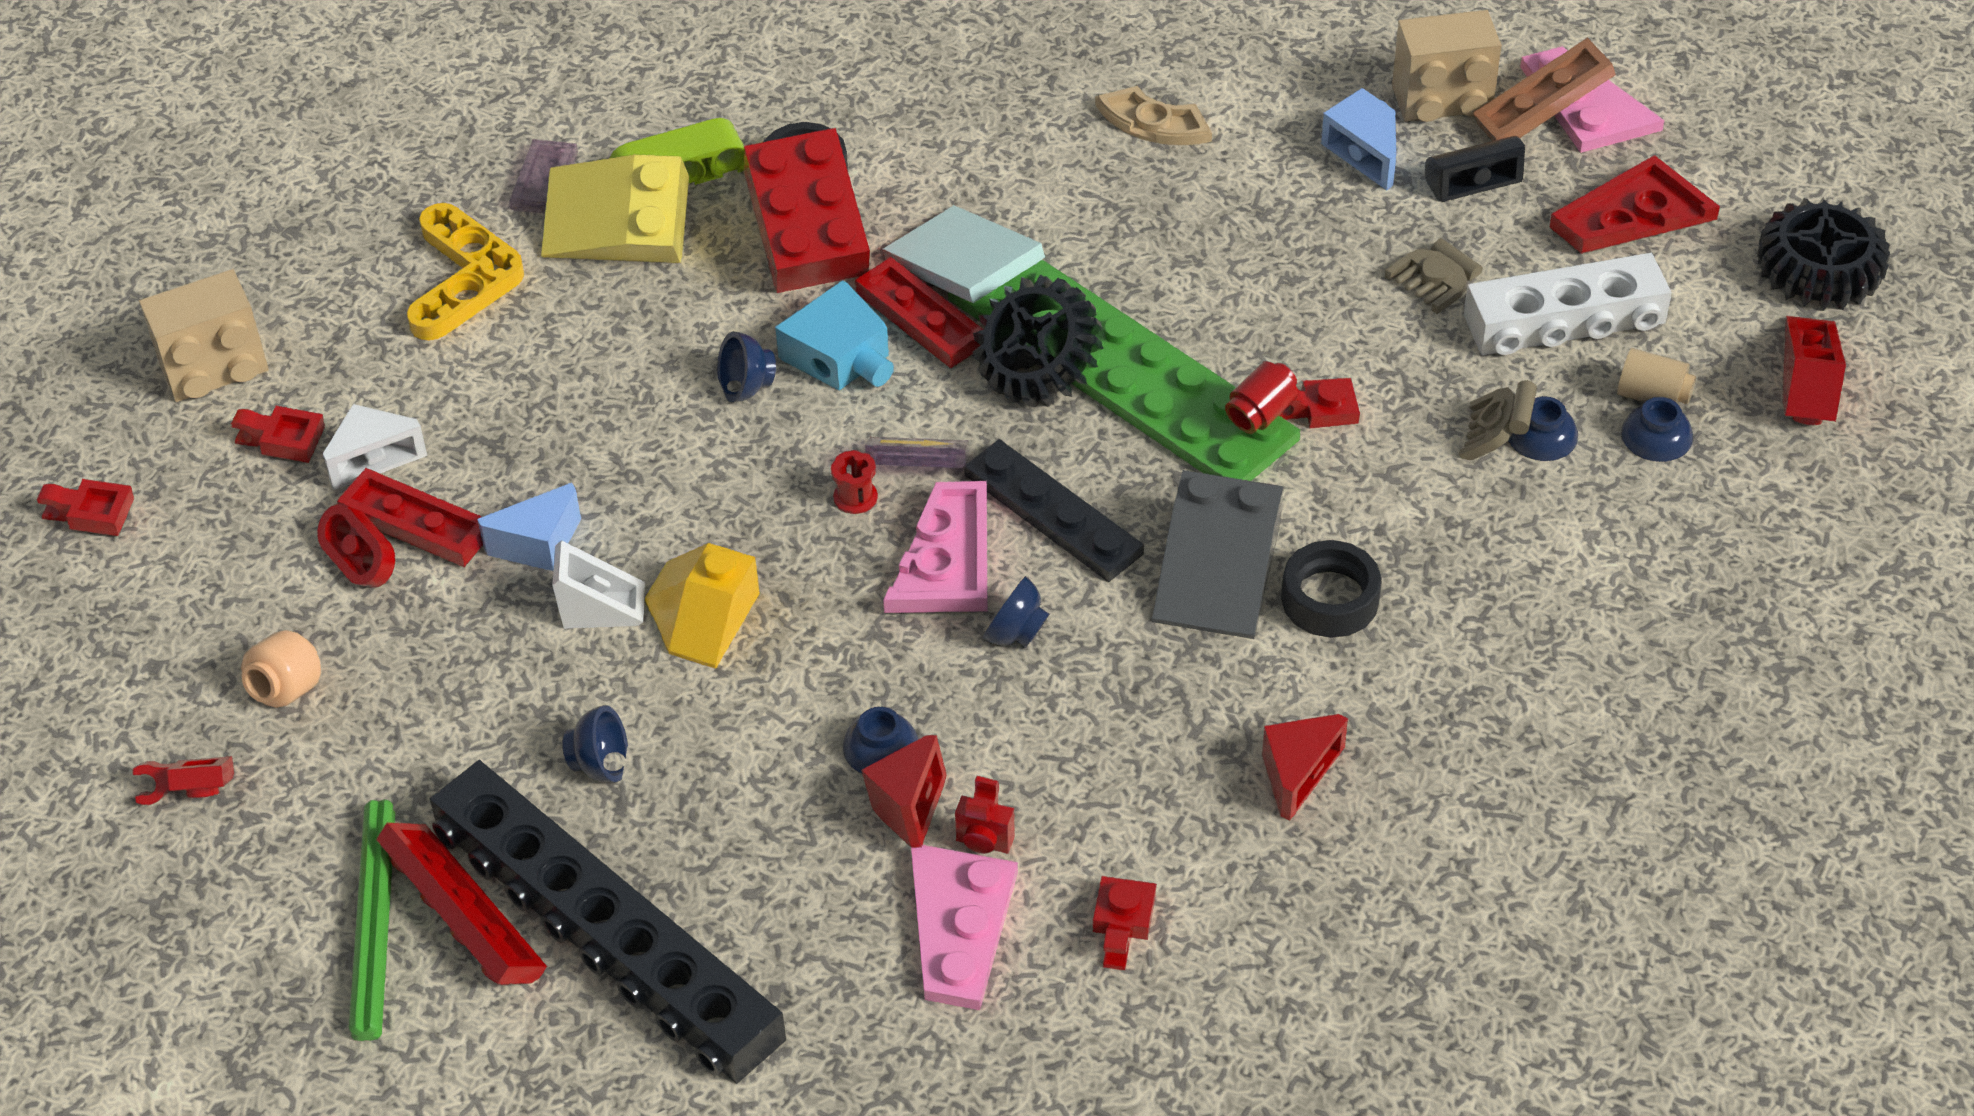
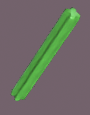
[349,799,395,1041]

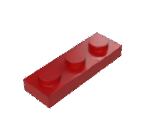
[855,257,983,369]
[337,468,483,567]

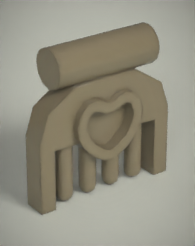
[1385,238,1483,314]
[1459,380,1537,460]

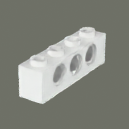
[1464,253,1672,355]

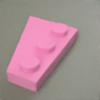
[1520,46,1665,153]
[883,481,988,613]
[911,845,1018,1010]

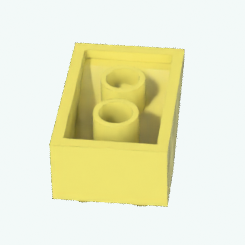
[541,155,689,263]

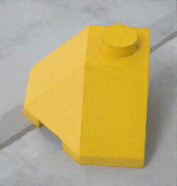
[644,543,760,669]

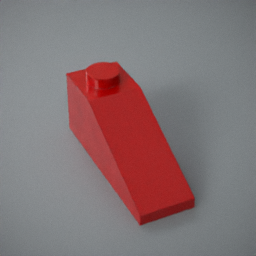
[1782,316,1846,425]

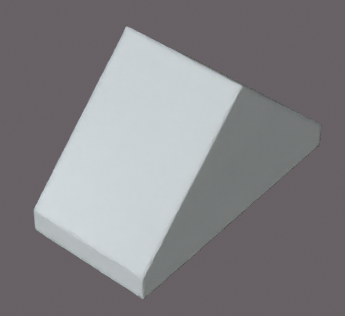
[323,404,427,490]
[552,540,645,629]

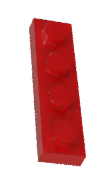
[376,822,547,985]

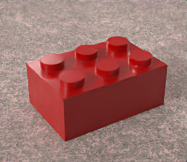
[744,128,870,293]

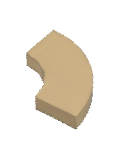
[1095,86,1212,145]

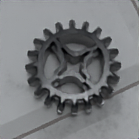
[1757,197,1890,311]
[972,275,1104,407]

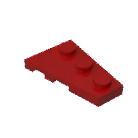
[1549,155,1720,254]

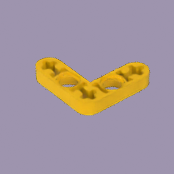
[407,203,525,341]

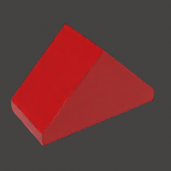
[1262,714,1348,821]
[861,735,947,848]

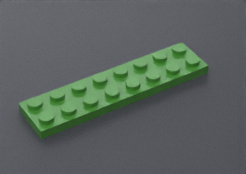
[948,260,1301,481]

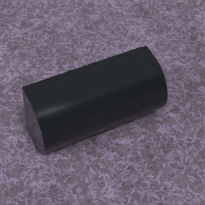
[1425,136,1525,203]

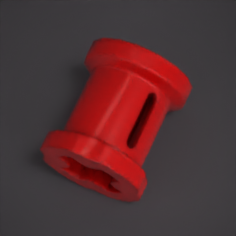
[831,450,878,514]

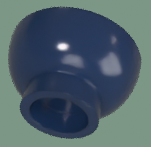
[717,331,776,402]
[1508,396,1578,461]
[1621,397,1693,462]
[982,576,1050,648]
[562,705,628,783]
[843,707,918,774]

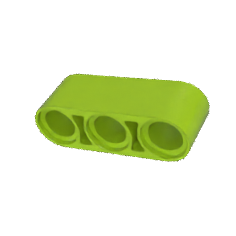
[610,118,744,185]

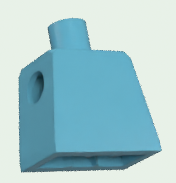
[775,280,894,391]

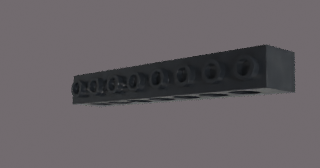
[429,759,786,1084]

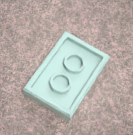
[883,205,1045,303]

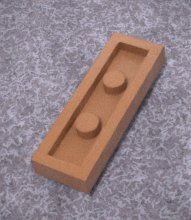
[1473,37,1616,141]

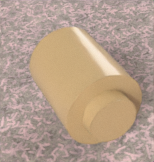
[1617,348,1696,404]

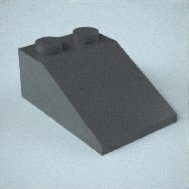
[1152,470,1284,639]

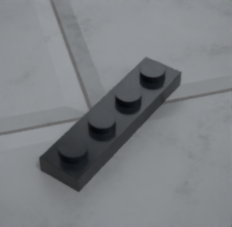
[964,439,1144,582]

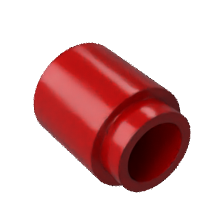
[1225,361,1298,434]

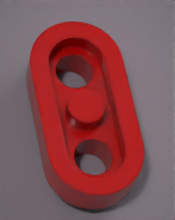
[317,504,395,588]

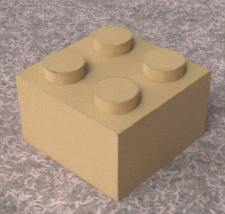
[1392,10,1502,122]
[139,269,269,402]

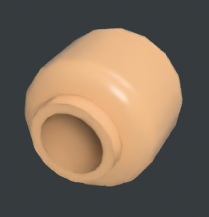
[241,630,321,708]

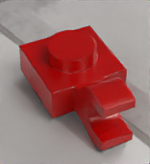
[1279,378,1360,428]
[231,405,325,463]
[36,479,134,536]
[132,756,234,805]
[955,776,1015,854]
[1093,876,1157,971]

